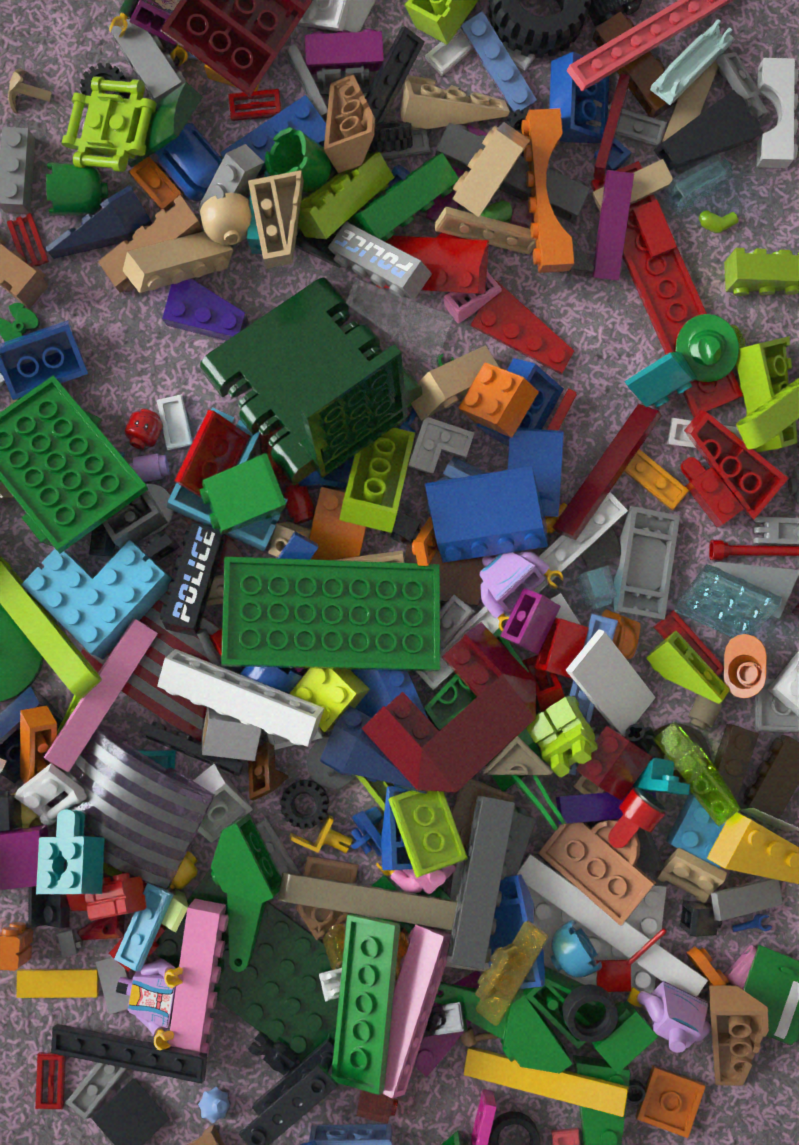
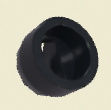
[627,1079,645,1104]

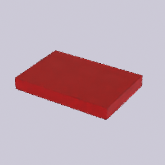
[174,410,250,498]

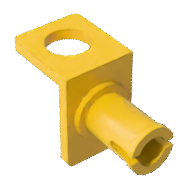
[289,815,352,854]

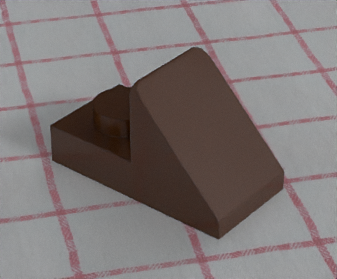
[248,742,289,801]

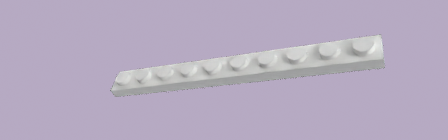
[416,492,628,690]

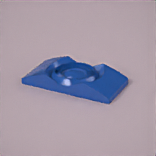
[488,874,545,992]

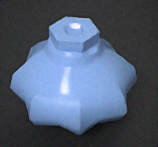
[198,1087,231,1123]

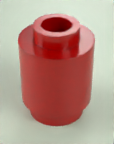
[283,484,315,524]

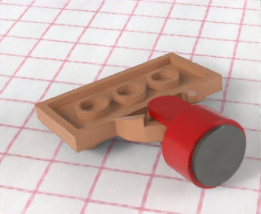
[538,787,666,926]

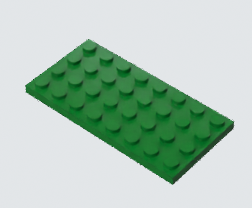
[221,557,440,671]

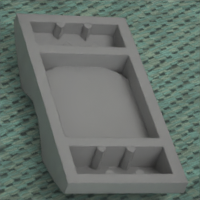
[614,506,680,620]

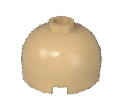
[200,192,251,245]

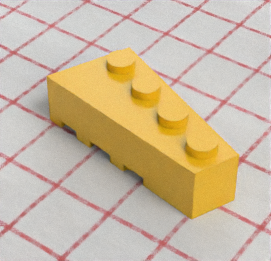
[707,810,799,884]

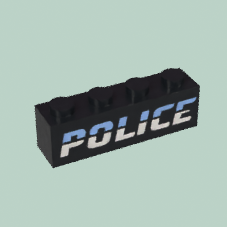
[160,523,226,637]

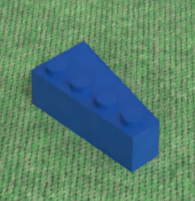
[220,95,326,176]

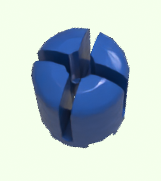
[155,123,223,201]

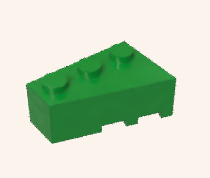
[522,966,606,1049]

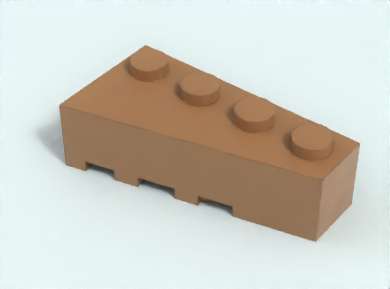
[98,195,203,293]

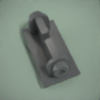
[317,66,370,95]

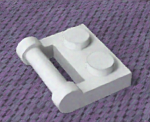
[14,763,87,826]

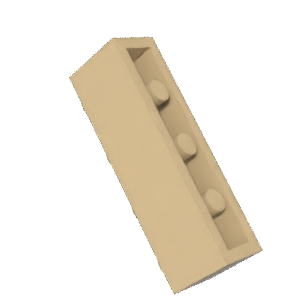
[123,231,233,293]

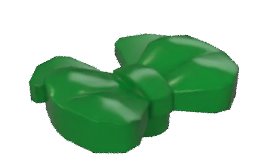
[0,303,40,342]

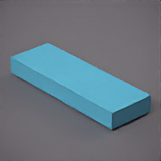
[114,883,174,972]

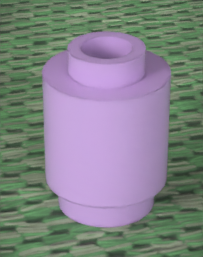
[129,453,169,482]

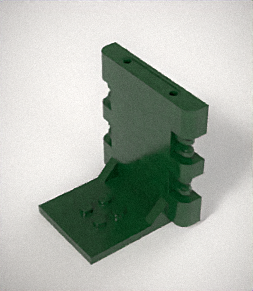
[200,277,422,486]

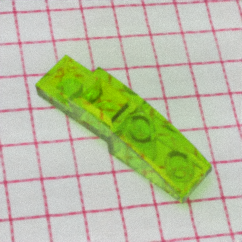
[654,722,741,827]

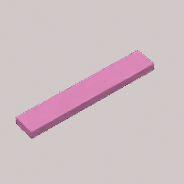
[44,618,158,772]

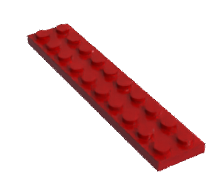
[590,161,743,418]

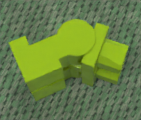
[526,696,598,777]

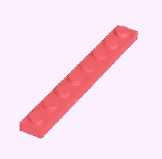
[566,0,733,91]

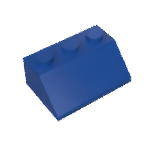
[549,52,609,143]
[0,320,88,400]
[477,358,564,447]

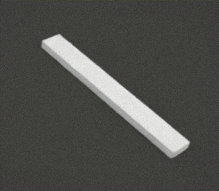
[517,853,708,997]

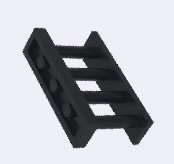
[239,1037,338,1145]

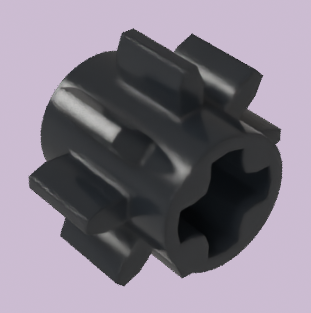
[625,722,656,754]

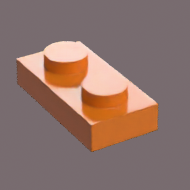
[129,156,183,211]
[412,517,438,566]

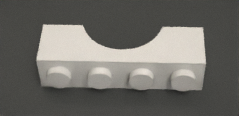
[757,58,798,168]

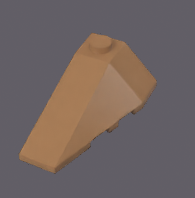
[324,74,375,173]

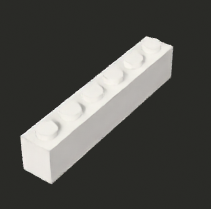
[157,649,324,747]

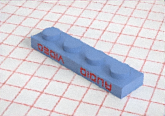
[461,11,537,114]

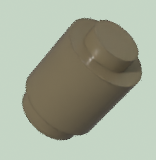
[688,694,723,730]

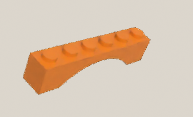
[521,108,574,273]

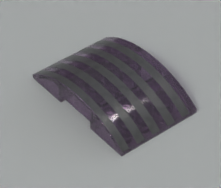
[47,723,215,890]

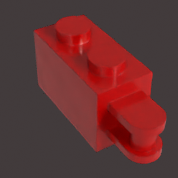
[680,457,744,527]

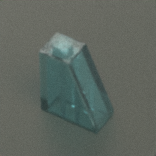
[664,154,734,216]

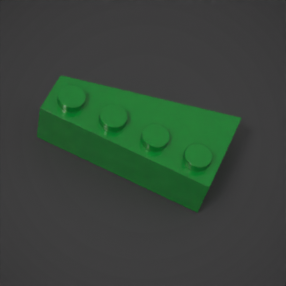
[348,153,459,241]
[573,1055,631,1145]

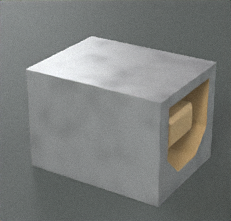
[202,707,261,761]

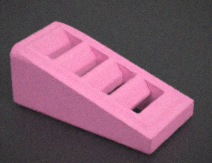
[444,271,502,324]

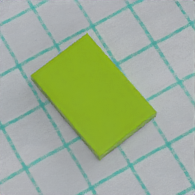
[388,790,468,878]

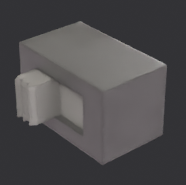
[57,928,82,957]

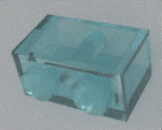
[576,566,617,610]

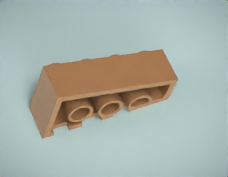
[0,238,49,309]

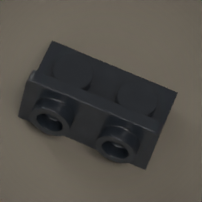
[28,886,70,928]

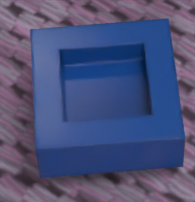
[594,138,631,171]

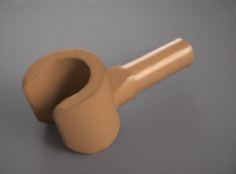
[460,1027,498,1047]

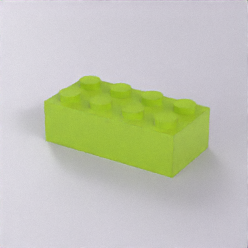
[339,427,415,533]

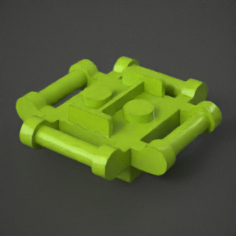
[61,76,157,172]

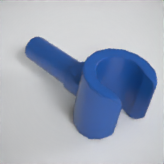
[399,408,417,433]
[732,914,772,932]

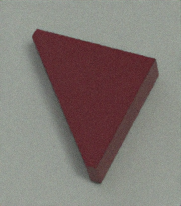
[77,914,125,940]

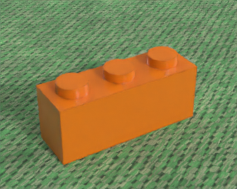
[20,706,57,784]

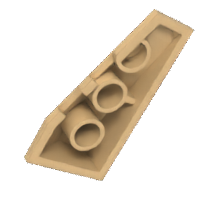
[400,75,510,130]

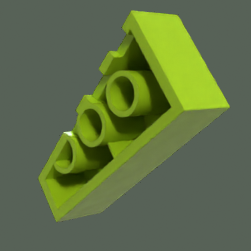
[404,0,478,45]
[298,151,394,239]
[724,248,799,296]

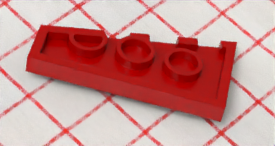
[471,280,574,375]

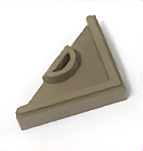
[482,736,554,776]

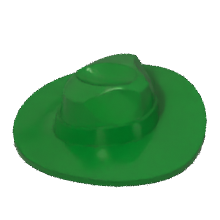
[676,314,739,382]

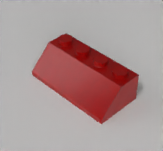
[376,236,489,294]

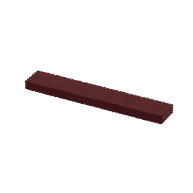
[553,404,662,540]

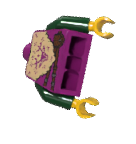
[109,0,188,67]

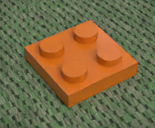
[635,1065,706,1138]

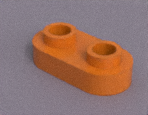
[686,946,729,986]

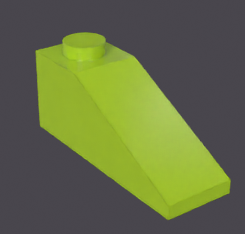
[646,631,730,704]

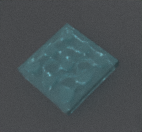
[674,563,782,638]

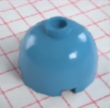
[550,920,602,978]

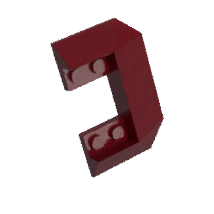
[362,622,536,793]

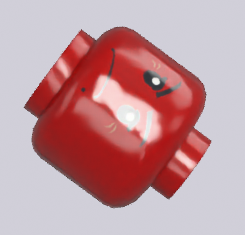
[124,409,163,450]

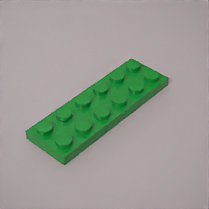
[331,913,400,1095]

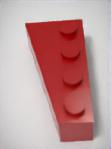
[684,410,789,520]

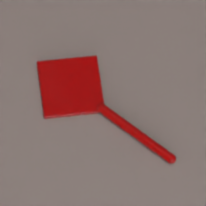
[596,928,667,992]

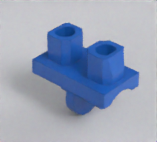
[351,806,383,857]

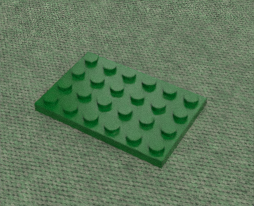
[0,375,148,554]

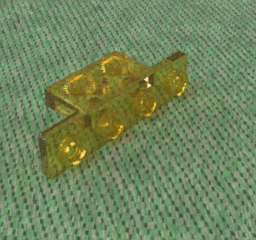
[475,921,548,1026]

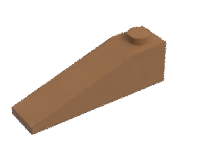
[709,985,769,1086]

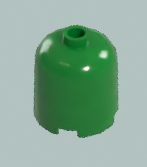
[265,127,332,193]
[46,162,108,216]

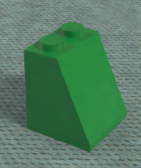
[199,453,286,535]

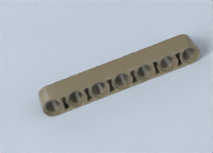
[278,872,457,930]

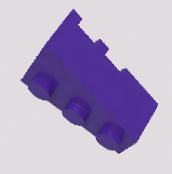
[162,279,248,341]

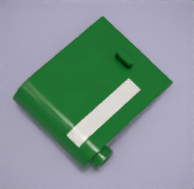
[743,944,799,1046]

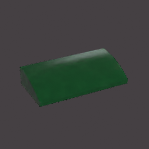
[128,82,203,167]

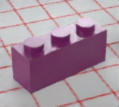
[305,29,384,74]

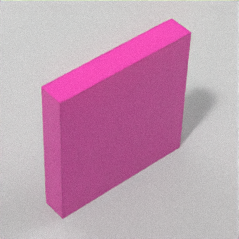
[470,1089,497,1145]

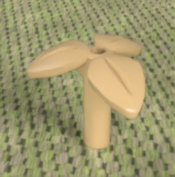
[8,68,52,113]

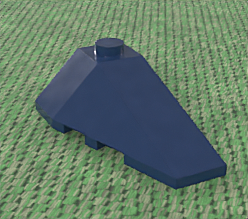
[45,185,153,259]
[320,706,428,794]

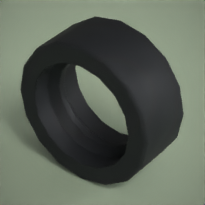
[562,984,618,1043]
[488,1111,541,1145]

